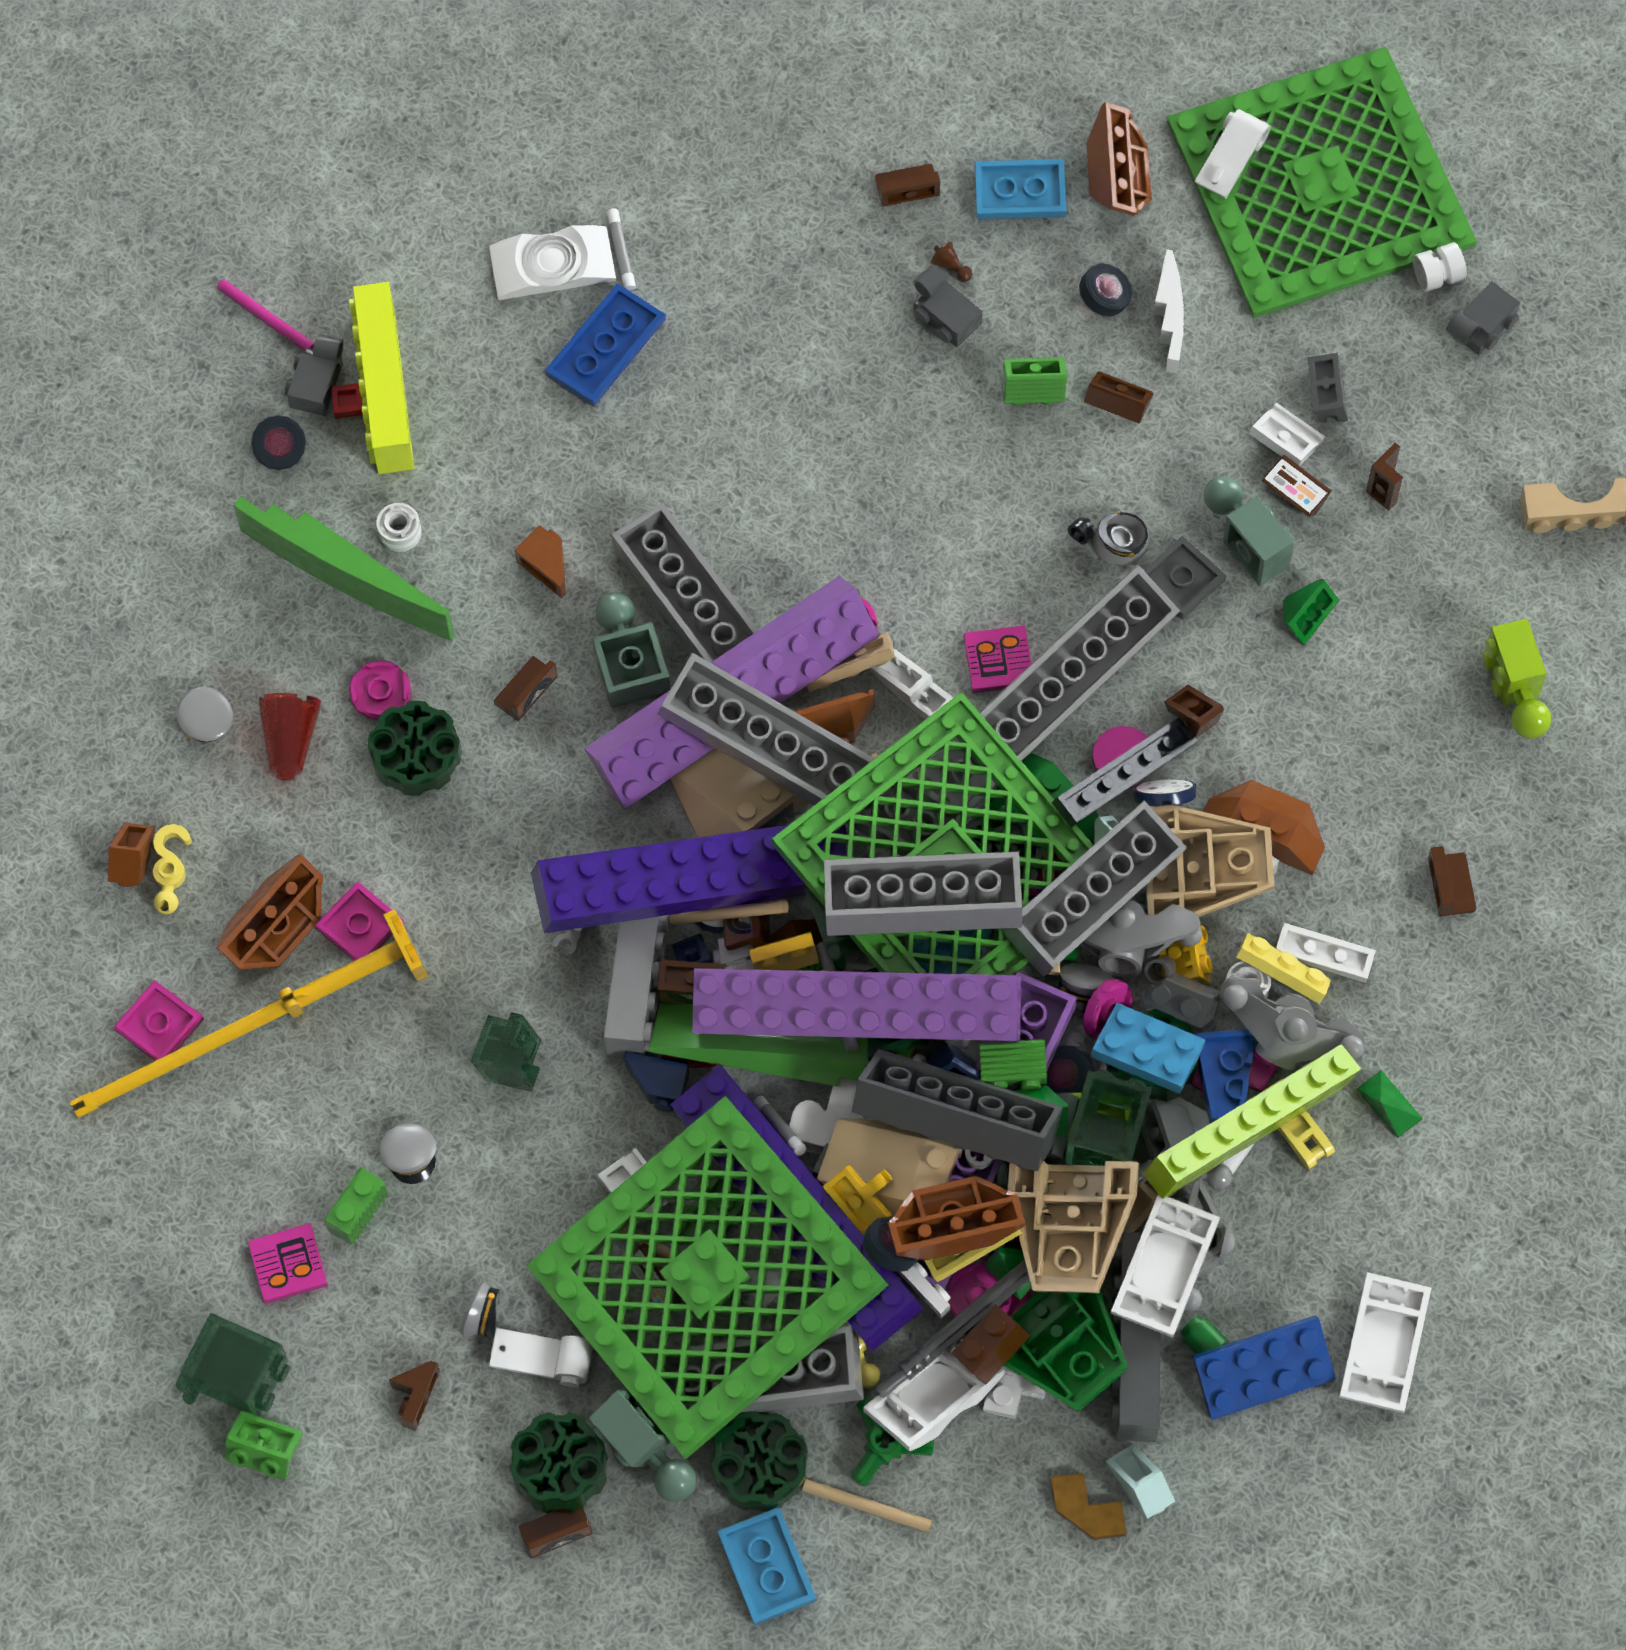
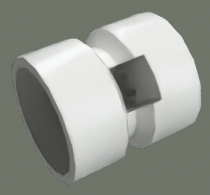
[1413,242,1467,292]

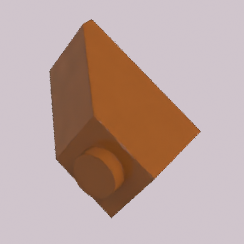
[515,525,566,599]
[108,823,155,887]

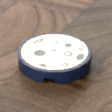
[1133,779,1196,807]

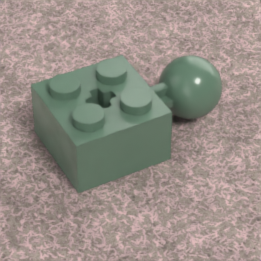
[1204,475,1294,586]
[593,592,670,708]
[589,1390,697,1502]

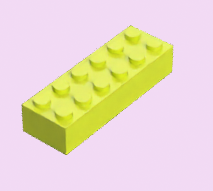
[349,282,414,474]

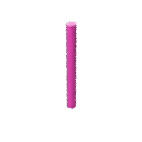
[217,279,314,351]

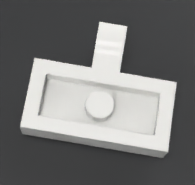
[983,1366,1046,1419]

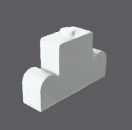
[789,1078,864,1155]

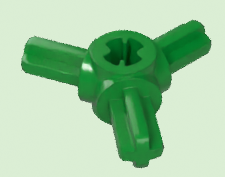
[851,1397,934,1487]

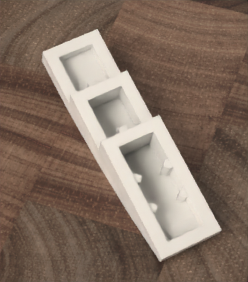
[1154,249,1184,374]
[869,649,954,720]

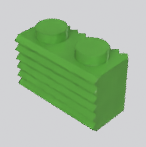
[1001,357,1067,406]
[979,1040,1047,1089]
[324,1167,388,1245]

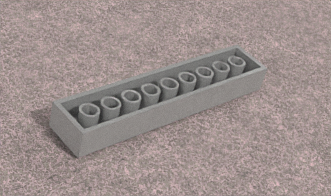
[912,565,1180,808]
[657,652,960,857]

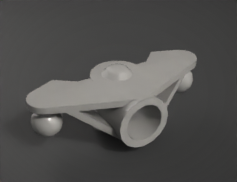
[1080,900,1202,978]
[1219,977,1365,1070]
[1184,1165,1235,1312]

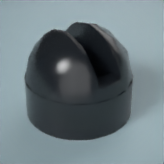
[1068,517,1095,545]

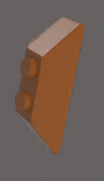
[1086,102,1152,216]
[794,689,875,744]
[1203,780,1325,875]
[216,854,323,969]
[888,1176,1026,1260]

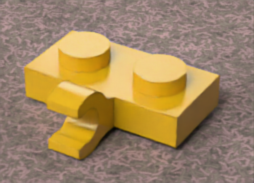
[823,1164,893,1236]

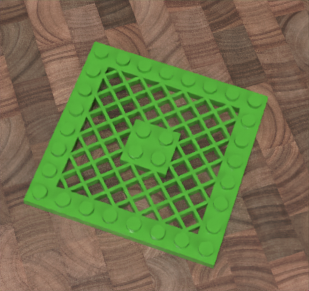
[1167,46,1477,318]
[770,692,1094,975]
[526,1096,888,1459]

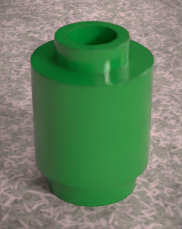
[1180,1315,1229,1354]

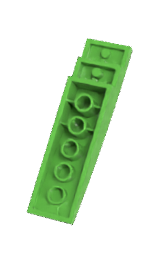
[233,496,455,640]
[648,1003,911,1087]

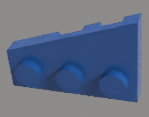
[1195,1029,1256,1124]

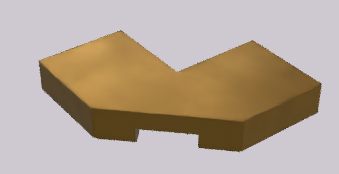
[1051,1473,1127,1540]

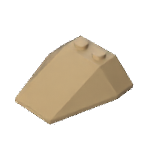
[670,748,809,838]
[1147,805,1275,917]
[817,1118,964,1218]
[1008,1161,1139,1293]

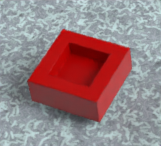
[331,383,363,419]

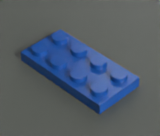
[545,283,666,407]
[1192,1315,1336,1420]

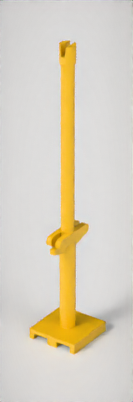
[70,909,429,1118]

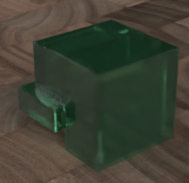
[470,1012,541,1092]

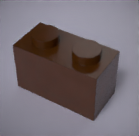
[951,1304,1031,1384]

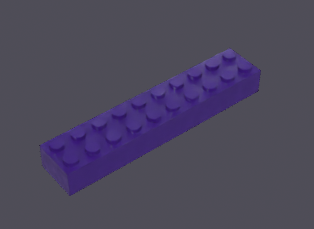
[531,825,853,933]
[670,1064,923,1351]

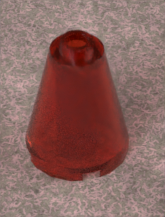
[258,693,321,781]

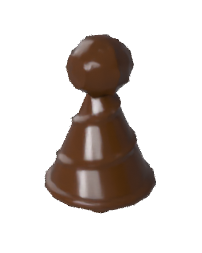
[931,242,973,282]

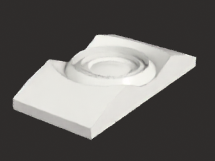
[489,225,616,300]
[1111,1194,1220,1338]
[1339,1272,1431,1414]
[863,1335,1005,1451]

